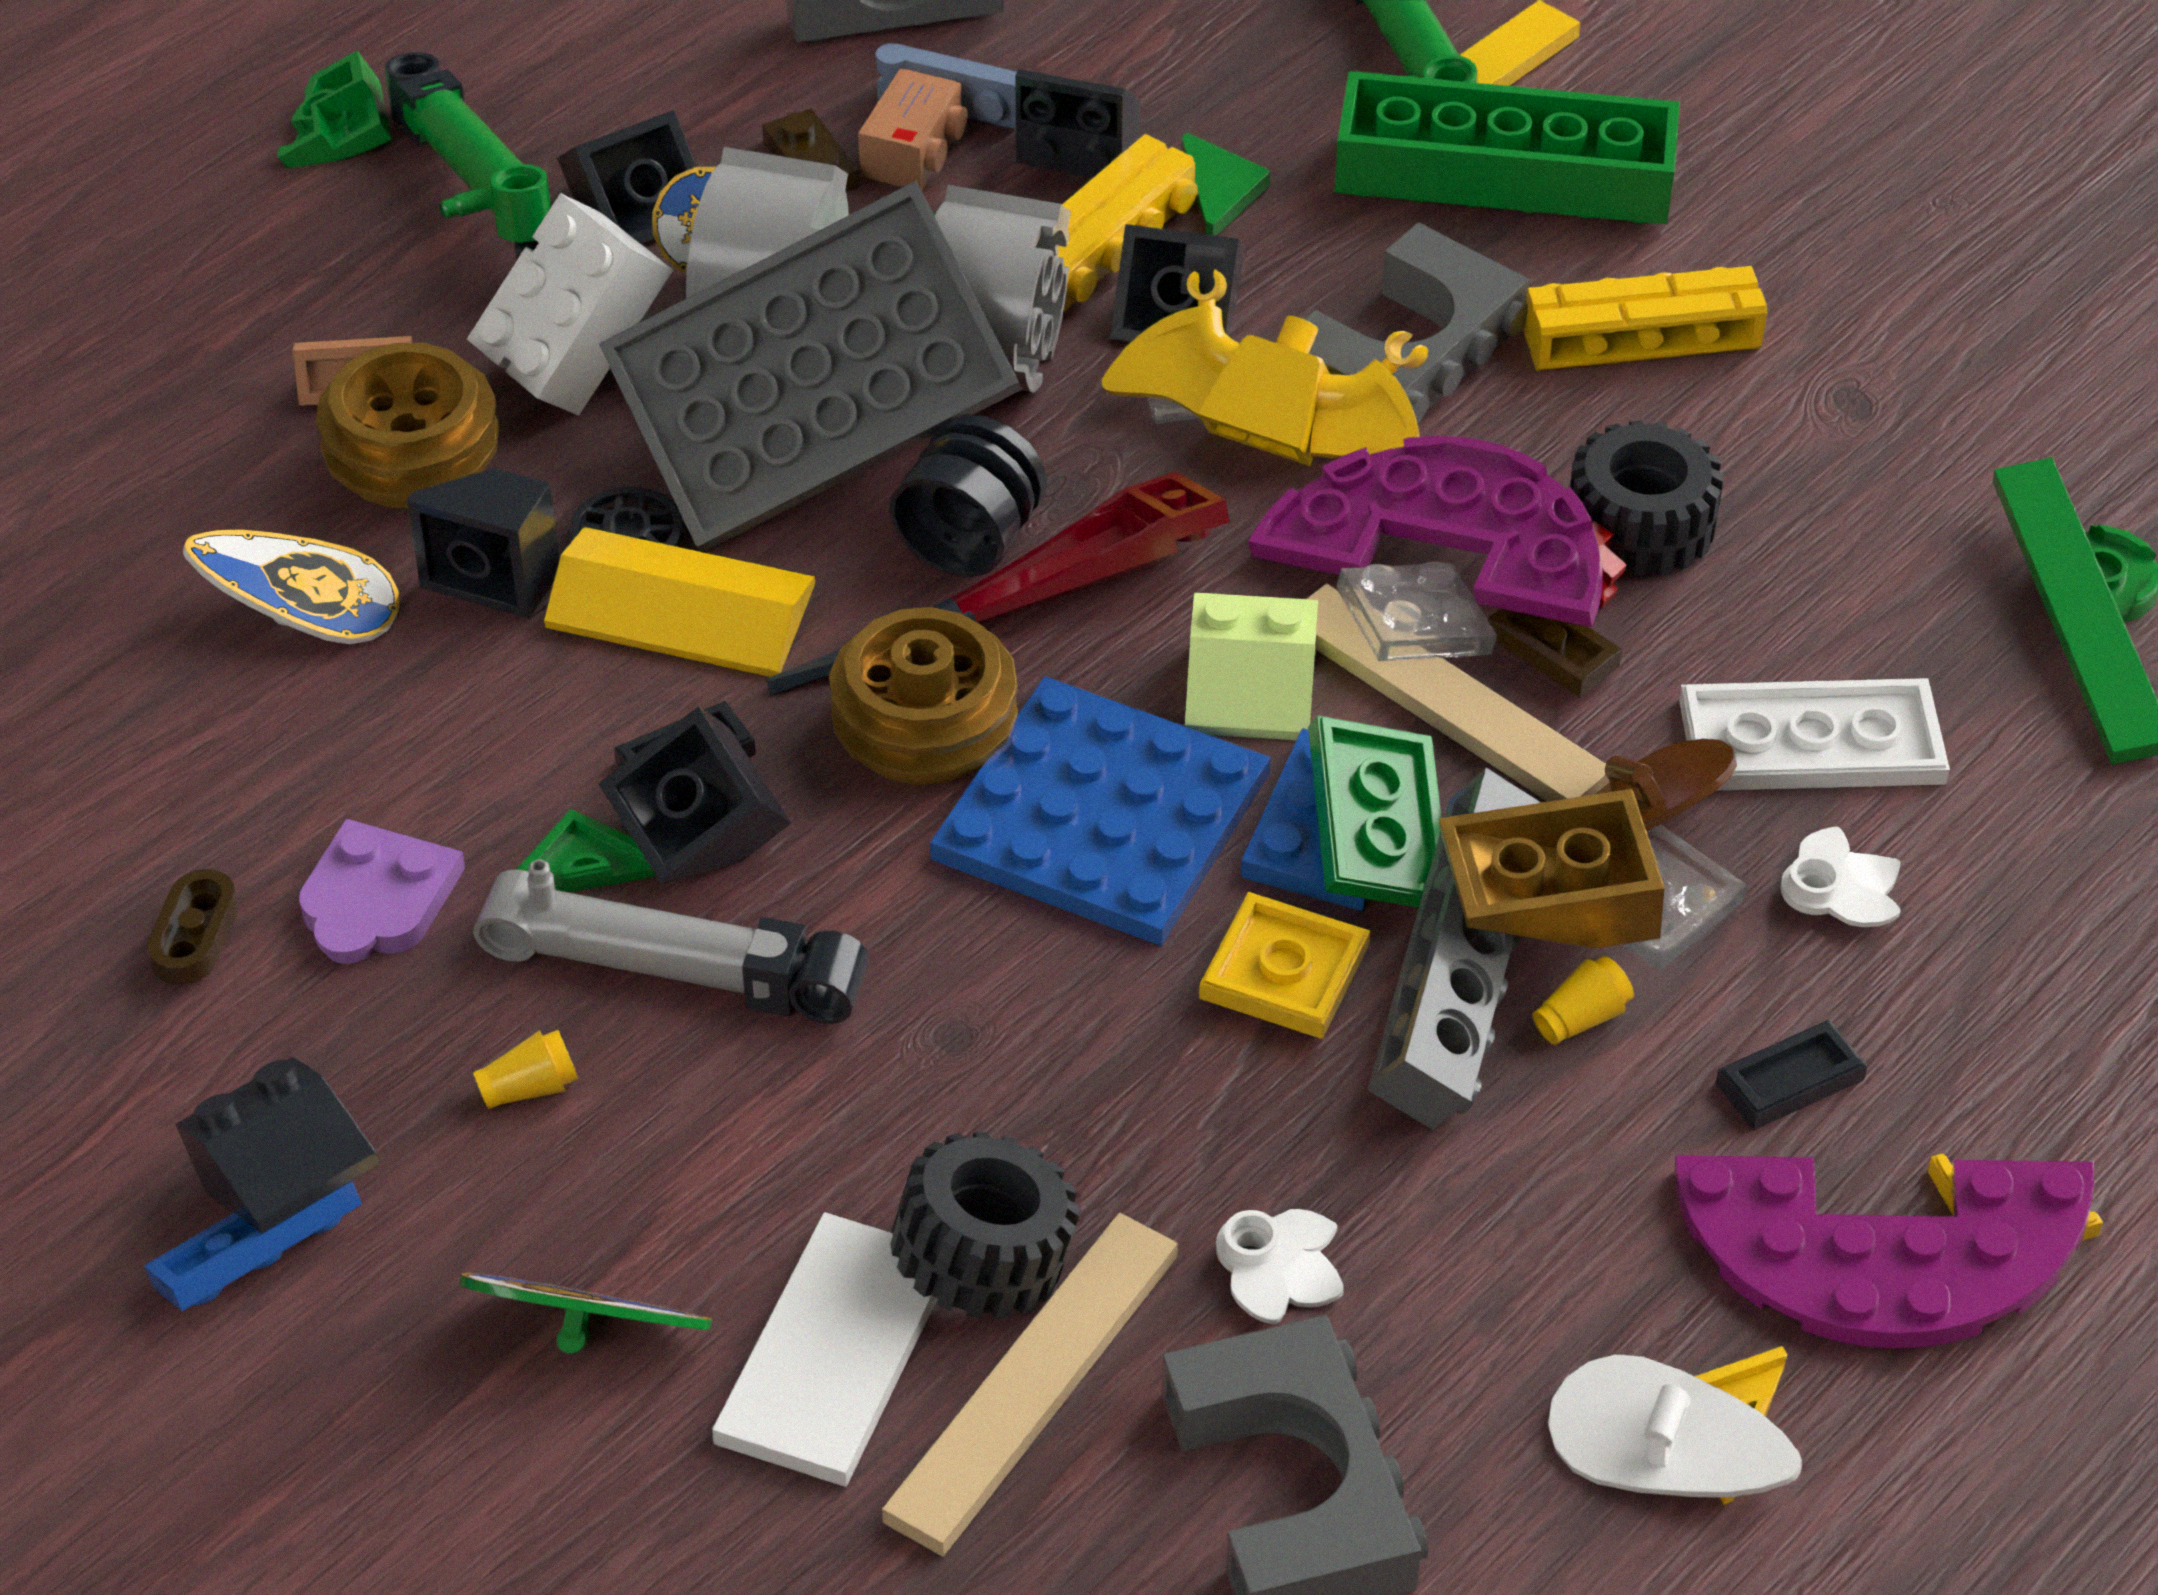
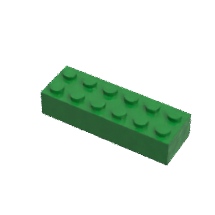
[1334,71,1680,224]

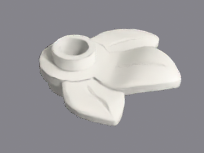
[1780,827,1901,927]
[1216,1209,1344,1324]

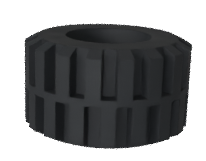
[1570,421,1723,577]
[890,1132,1079,1319]

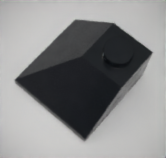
[1110,224,1245,342]

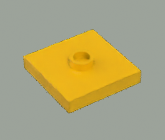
[1199,892,1370,1039]

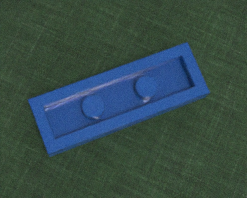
[144,1181,362,1311]

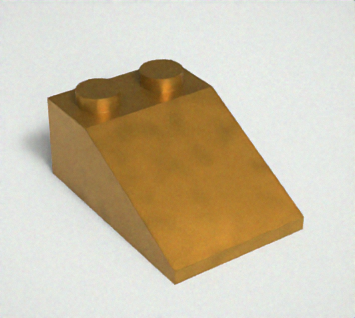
[1439,789,1665,949]

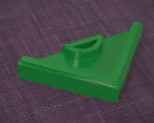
[1181,132,1271,236]
[516,809,656,893]

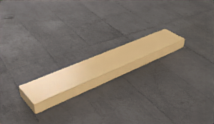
[1307,584,1609,802]
[882,1212,1178,1557]

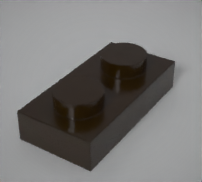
[762,108,860,192]
[1486,608,1622,698]

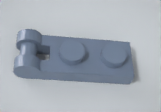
[876,43,1017,129]

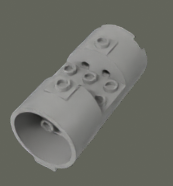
[686,147,1071,392]

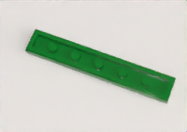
[1993,457,2158,765]

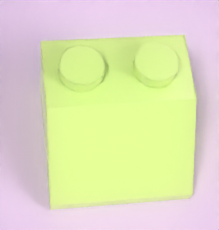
[1185,593,1318,740]

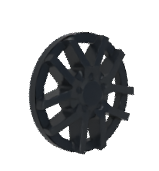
[570,486,683,547]

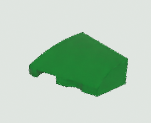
[277,50,392,167]

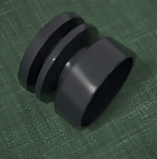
[889,414,1047,578]

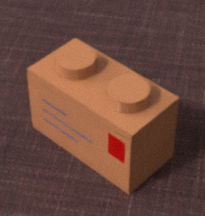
[858,69,967,191]

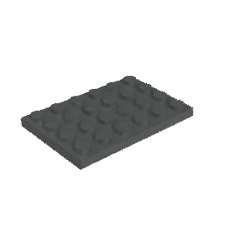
[599,181,1022,552]

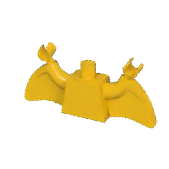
[1102,269,1428,466]

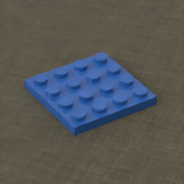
[930,676,1271,947]

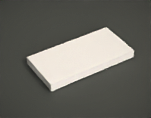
[1679,678,1950,791]
[712,1212,937,1487]

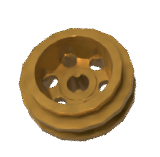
[316,343,499,508]
[829,607,1018,785]

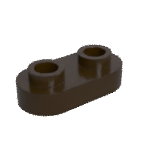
[147,869,238,985]

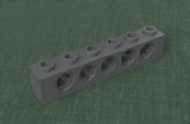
[1367,768,1541,1130]

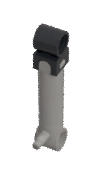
[473,860,870,1024]

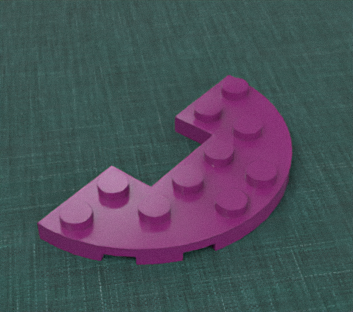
[1248,436,1603,627]
[1674,1155,2094,1348]

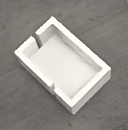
[467,193,673,416]

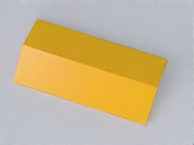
[544,527,815,677]

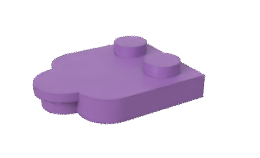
[299,819,465,964]

